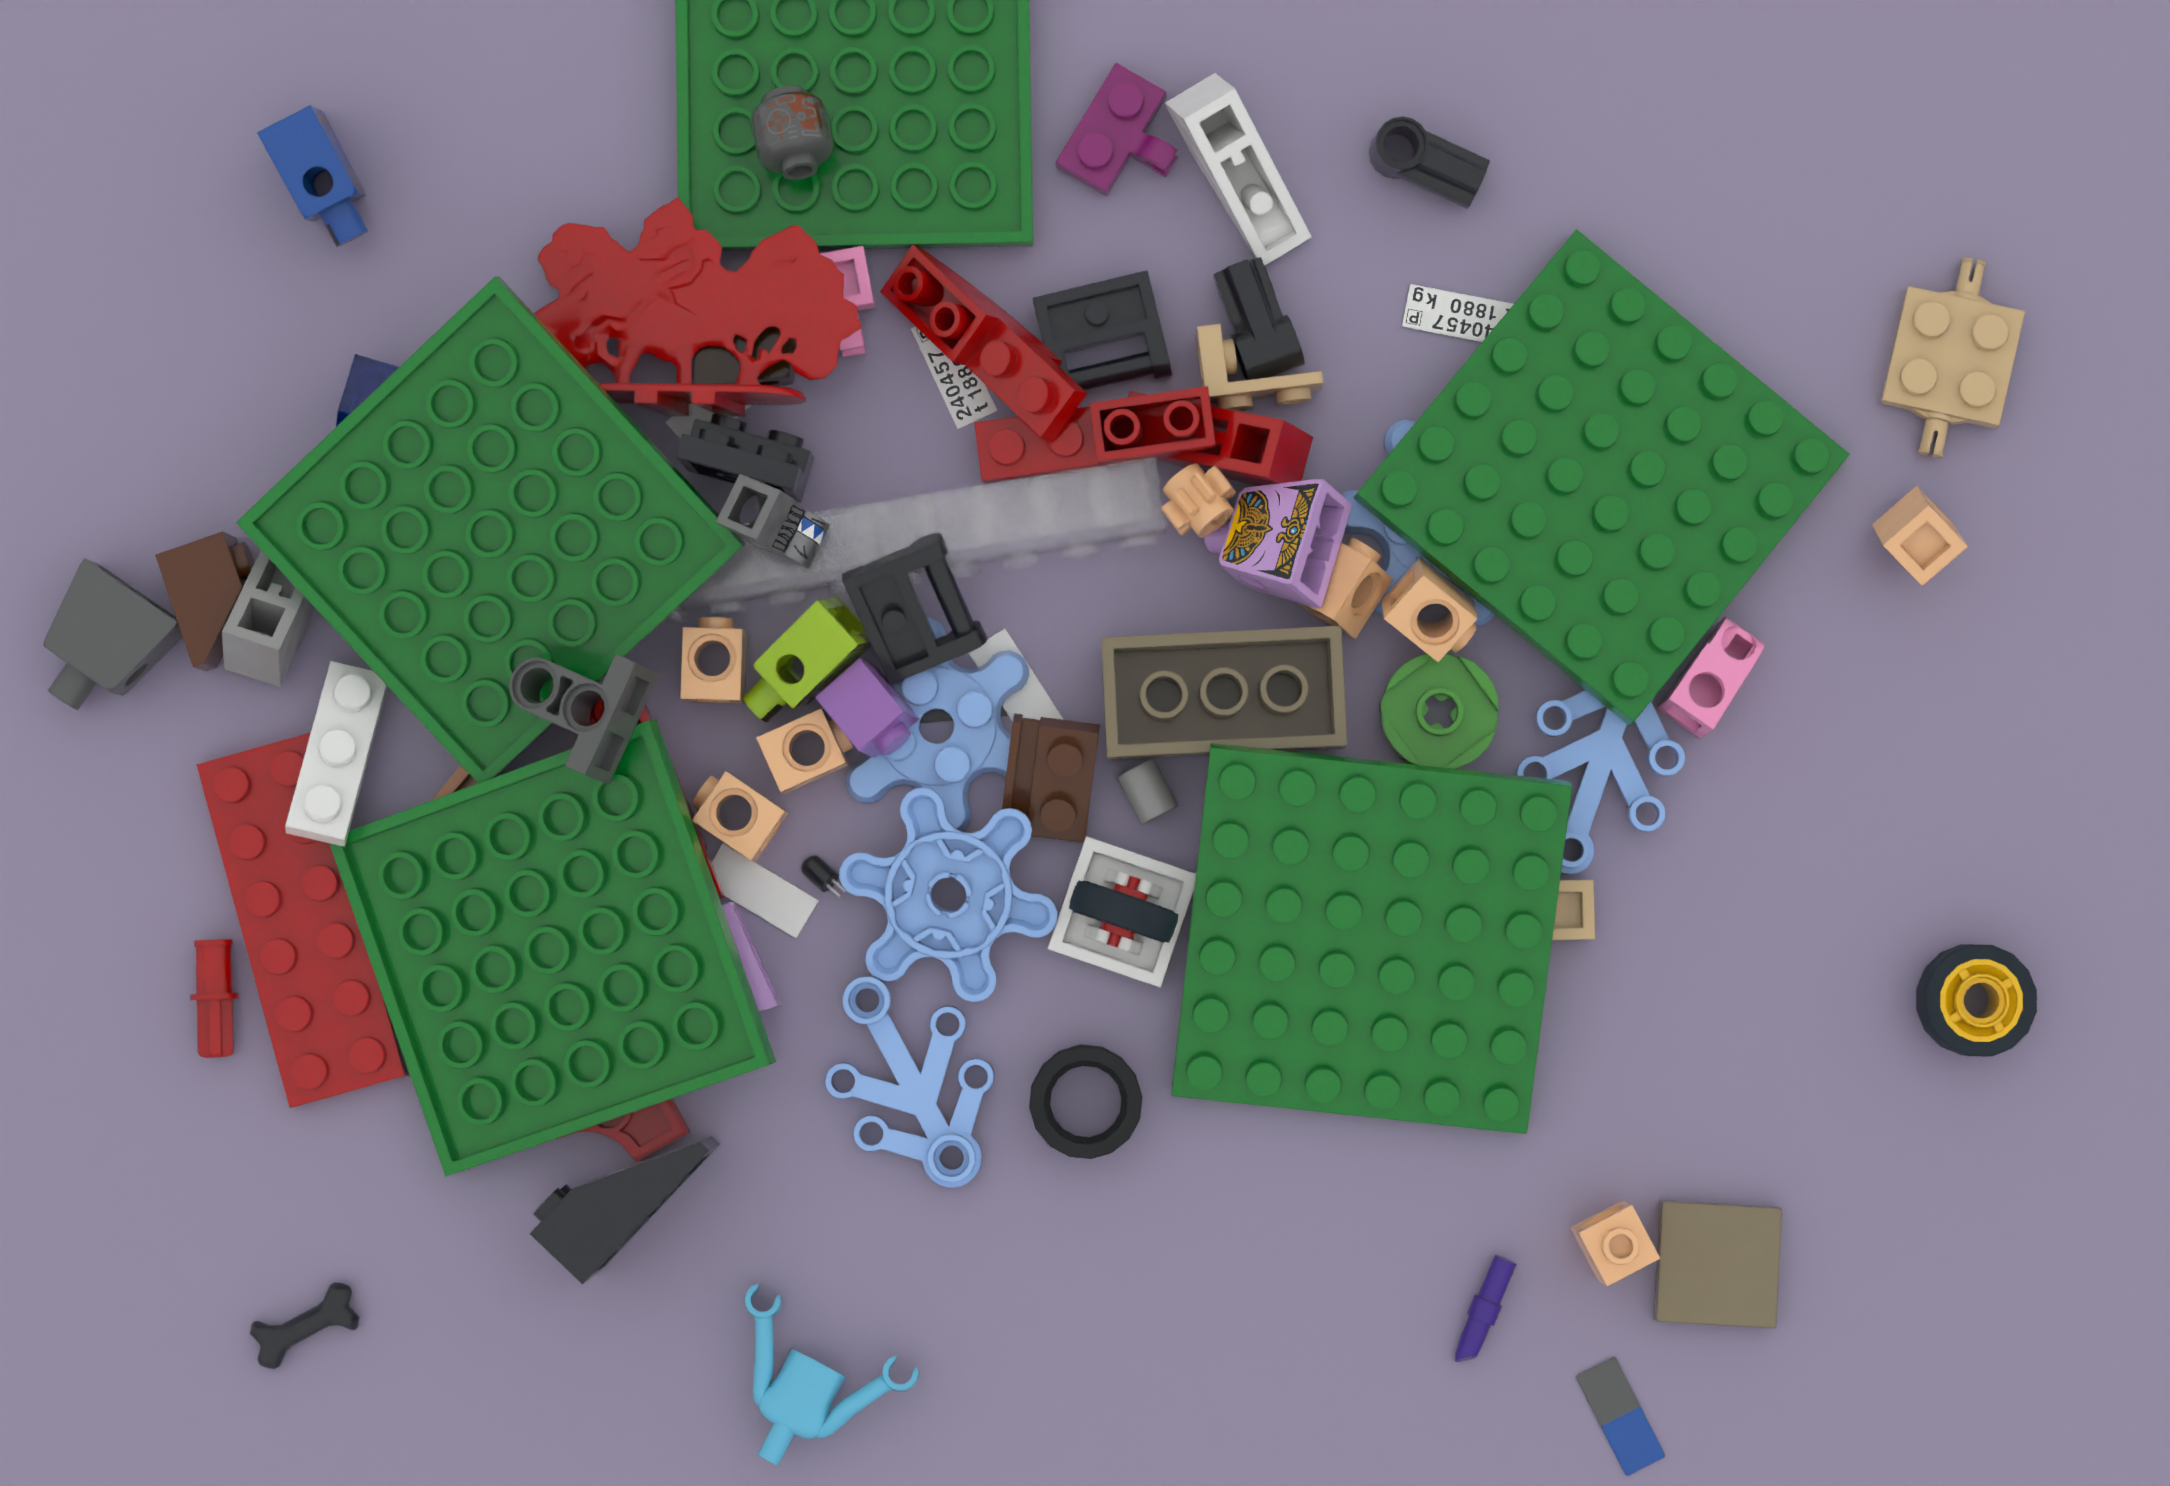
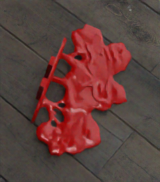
[534,197,862,417]

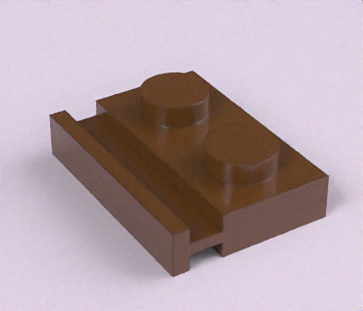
[1002,713,1100,843]

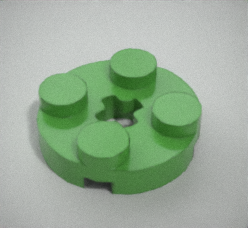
[1379,653,1499,769]

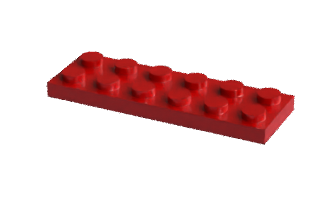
[196,732,408,1108]

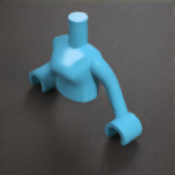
[745,1283,919,1466]

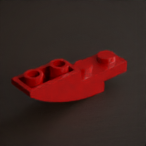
[880,245,1087,441]
[974,386,1216,484]

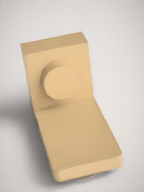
[1195,324,1324,411]

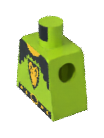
[742,597,872,723]

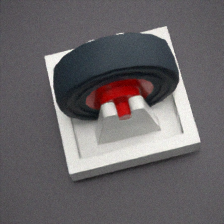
[1048,836,1196,988]

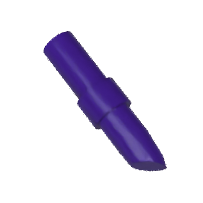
[1455,1254,1517,1362]

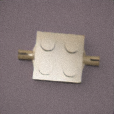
[1880,258,2025,458]

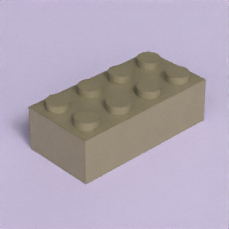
[1101,626,1348,761]

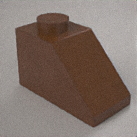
[155,531,255,671]

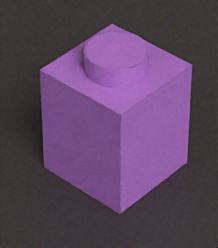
[815,658,919,758]

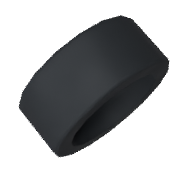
[1029,1044,1142,1159]

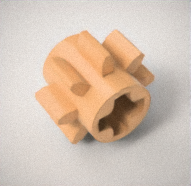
[1161,463,1236,538]

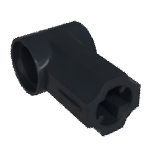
[1369,116,1490,209]
[1213,257,1305,380]

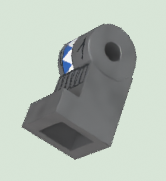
[716,474,830,569]

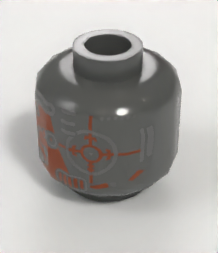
[750,86,834,180]

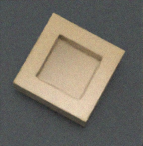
[1552,880,1595,940]

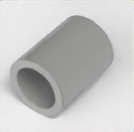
[1117,758,1178,825]

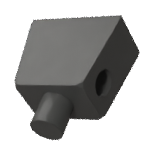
[43,558,183,710]

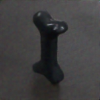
[250,1282,360,1369]

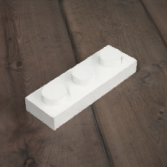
[285,661,388,847]

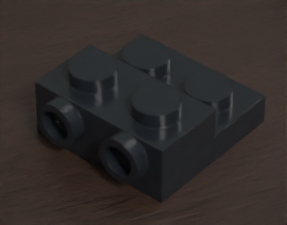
[676,414,814,503]

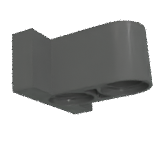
[509,654,659,785]

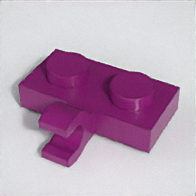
[1055,63,1178,197]

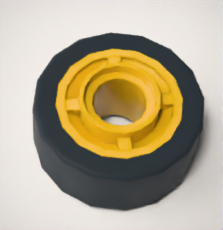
[1916,944,2037,1057]

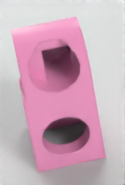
[1657,617,1765,739]

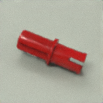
[190,939,239,1058]

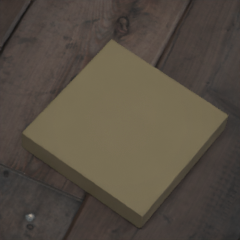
[1654,1200,1782,1328]

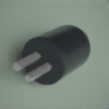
[801,855,846,898]

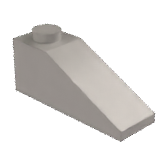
[222,550,314,687]

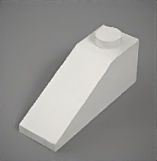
[1165,73,1312,266]

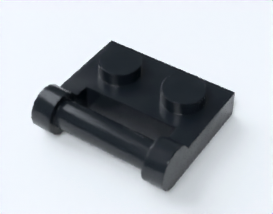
[1033,270,1172,390]
[842,533,988,685]

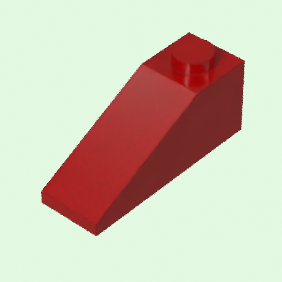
[1128,391,1313,486]

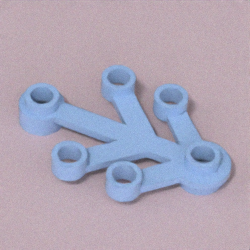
[1515,690,1685,874]
[825,976,994,1188]

